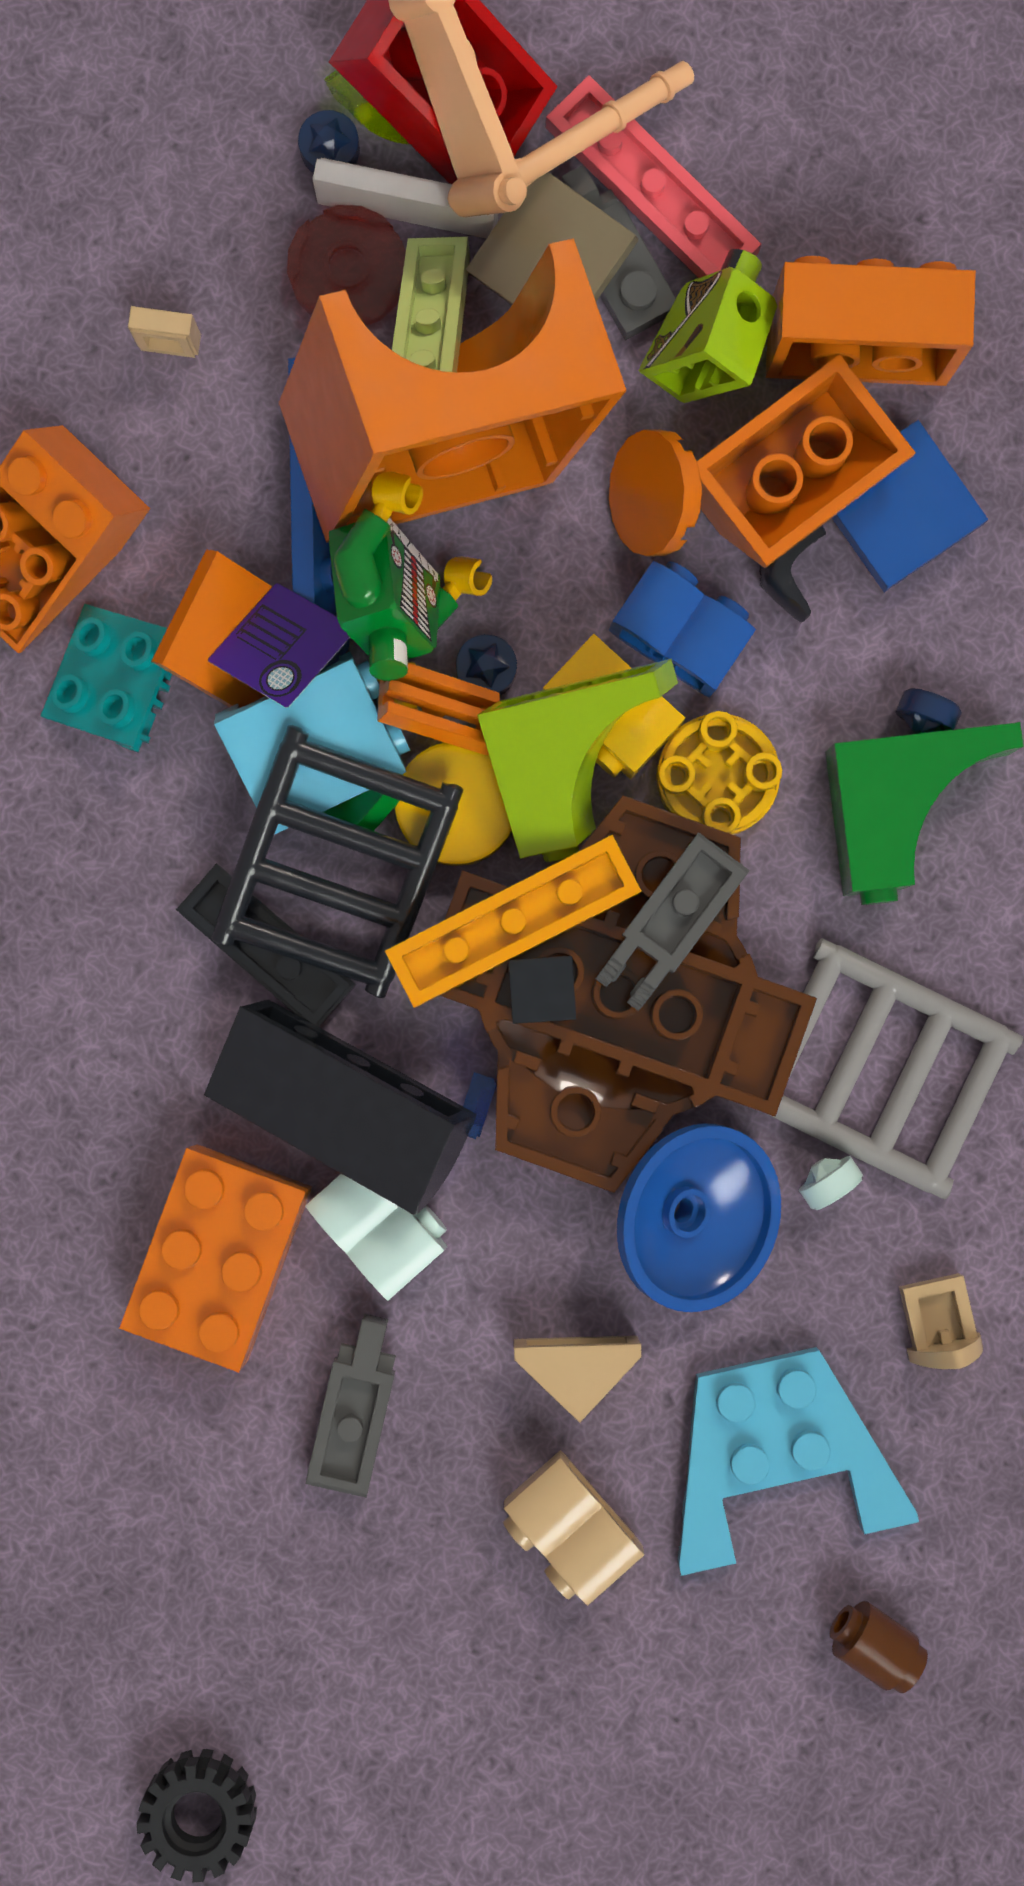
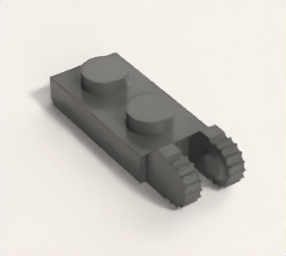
[595,832,750,1011]

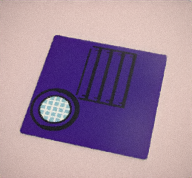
[208,583,350,708]

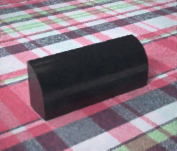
[204,999,477,1215]

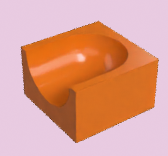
[279,238,627,543]

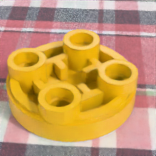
[656,711,782,835]
[395,742,512,866]

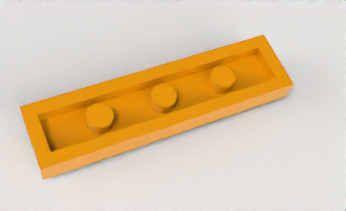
[385,835,641,1008]

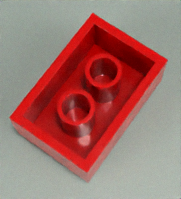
[329,0,558,184]

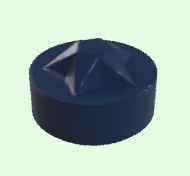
[298,110,360,173]
[456,634,517,695]
[895,688,962,734]

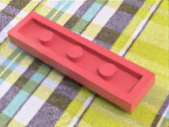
[545,75,761,278]

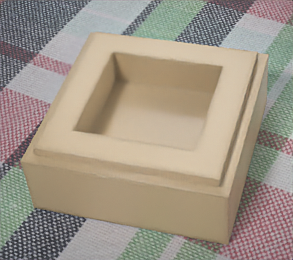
[128,306,201,358]

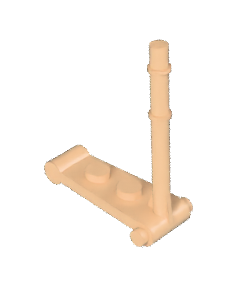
[388,0,694,217]

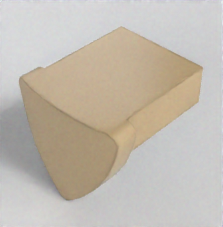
[899,1273,983,1369]

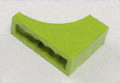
[477,659,678,862]

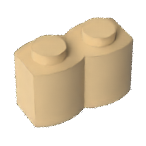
[503,1450,645,1606]

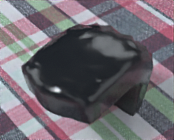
[759,525,826,623]

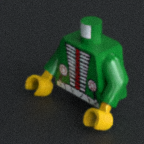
[329,472,492,681]

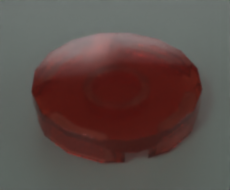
[287,205,406,326]

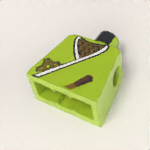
[638,249,777,403]

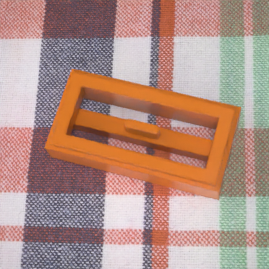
[377,663,500,756]

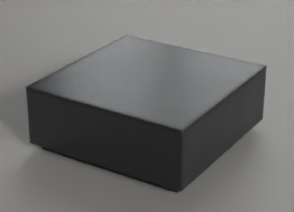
[508,956,576,1024]

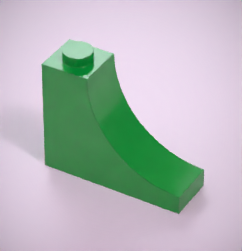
[825,722,1023,905]

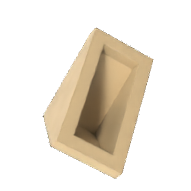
[514,1336,641,1423]

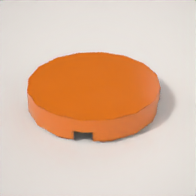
[609,429,702,556]

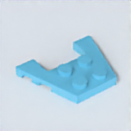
[678,1347,919,1576]

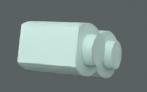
[305,1174,447,1301]

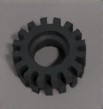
[137,1749,257,1883]

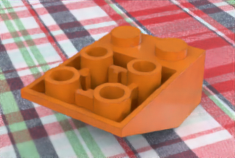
[0,425,151,653]

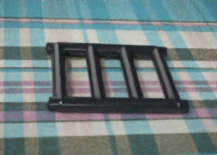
[211,725,464,998]

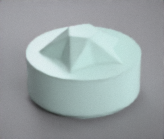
[799,1156,863,1210]

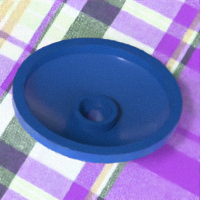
[617,1124,781,1312]

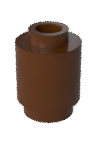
[830,1601,928,1693]

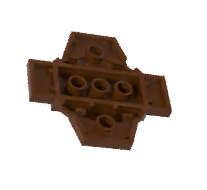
[440,795,817,1193]

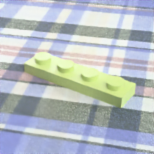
[392,237,470,373]

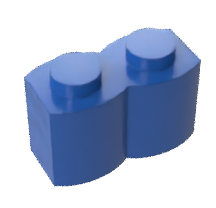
[609,560,756,698]

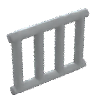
[765,938,1023,1200]

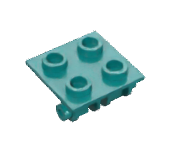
[41,604,172,753]

